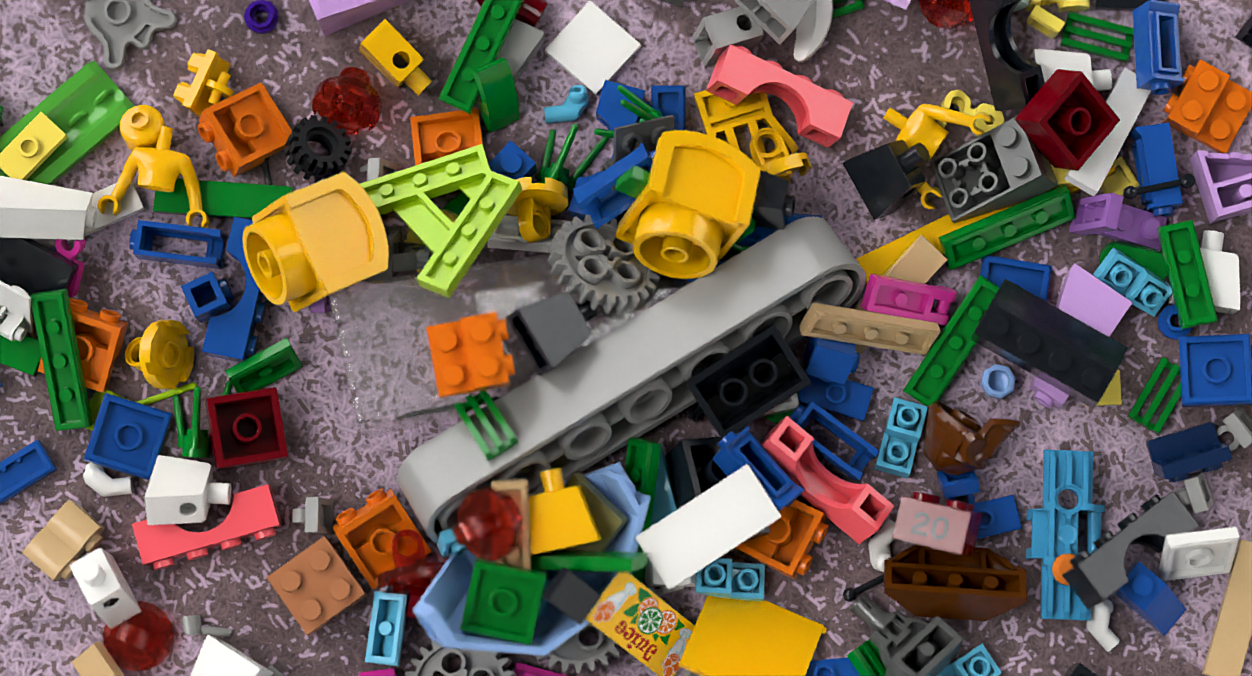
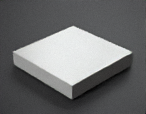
[545,0,641,97]
[1159,527,1239,581]

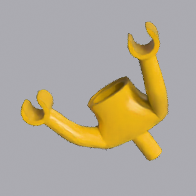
[883,104,992,209]
[97,126,210,228]

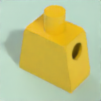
[359,19,433,96]
[528,468,601,555]

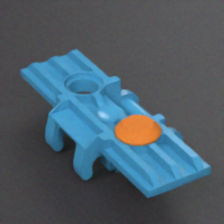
[1026,450,1105,621]

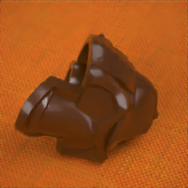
[923,401,1021,476]

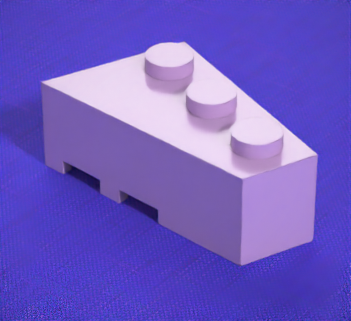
[1189,151,1252,224]

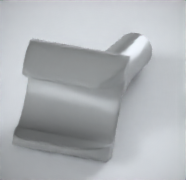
[182,615,232,638]

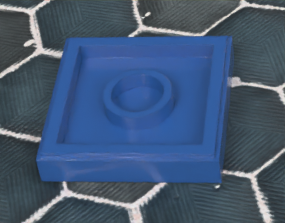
[980,255,1052,302]
[1178,334,1252,407]
[83,393,172,481]

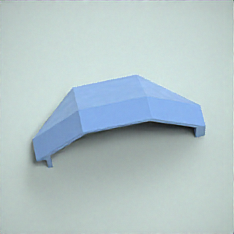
[413,462,650,656]

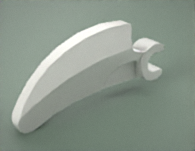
[793,0,833,63]

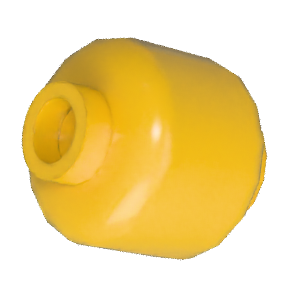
[120,104,167,151]

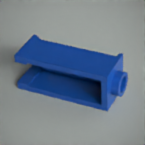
[1132,0,1185,95]
[1130,123,1183,217]
[573,142,656,229]
[129,220,225,269]
[789,401,880,481]
[713,426,804,512]

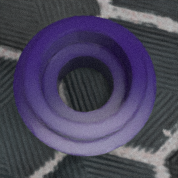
[244,0,279,34]

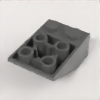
[930,116,1058,223]

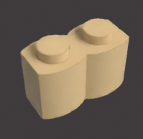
[22,499,105,581]

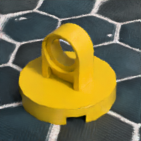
[749,128,812,183]
[507,177,568,244]
[125,319,195,389]

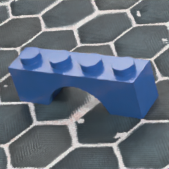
[568,80,650,224]
[202,217,266,362]

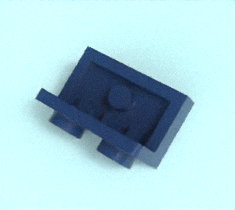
[1146,422,1232,482]

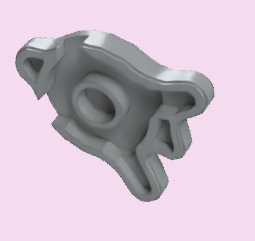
[84,0,177,71]

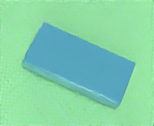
[365,591,409,666]

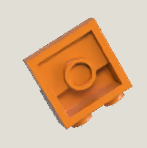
[1163,59,1252,153]
[197,82,292,177]
[410,108,483,166]
[38,298,128,393]
[426,311,516,399]
[332,488,432,590]
[734,500,829,580]

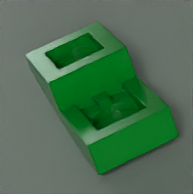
[472,58,520,133]

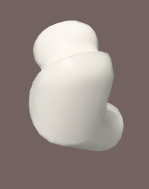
[83,463,133,497]
[868,519,896,572]
[1086,598,1120,652]

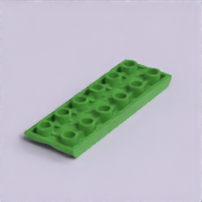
[0,60,134,185]

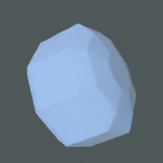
[980,364,1016,400]

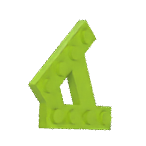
[360,144,522,298]

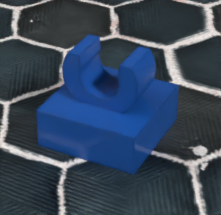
[937,471,980,504]

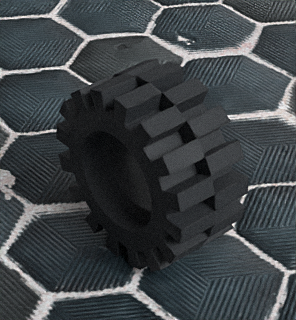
[284,115,352,182]

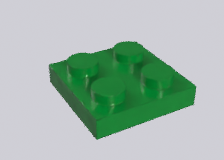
[460,558,546,645]

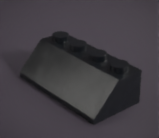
[970,279,1128,408]

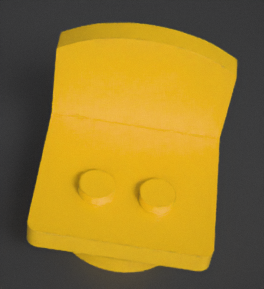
[615,130,761,279]
[243,172,389,312]

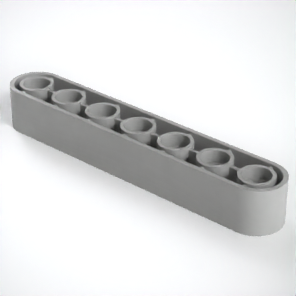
[397,216,866,543]

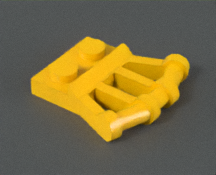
[694,90,799,163]

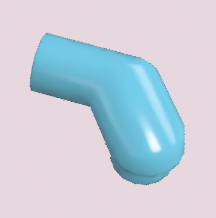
[544,85,589,124]

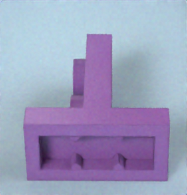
[1069,193,1167,251]

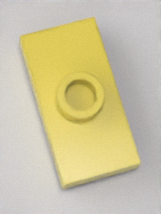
[0,112,68,180]

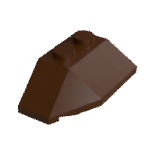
[884,544,1027,621]

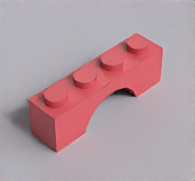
[706,44,853,148]
[760,416,894,544]
[132,484,283,570]

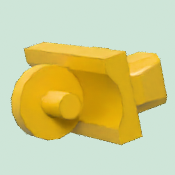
[173,49,234,117]

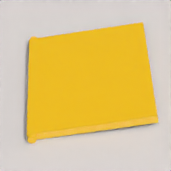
[678,595,827,676]

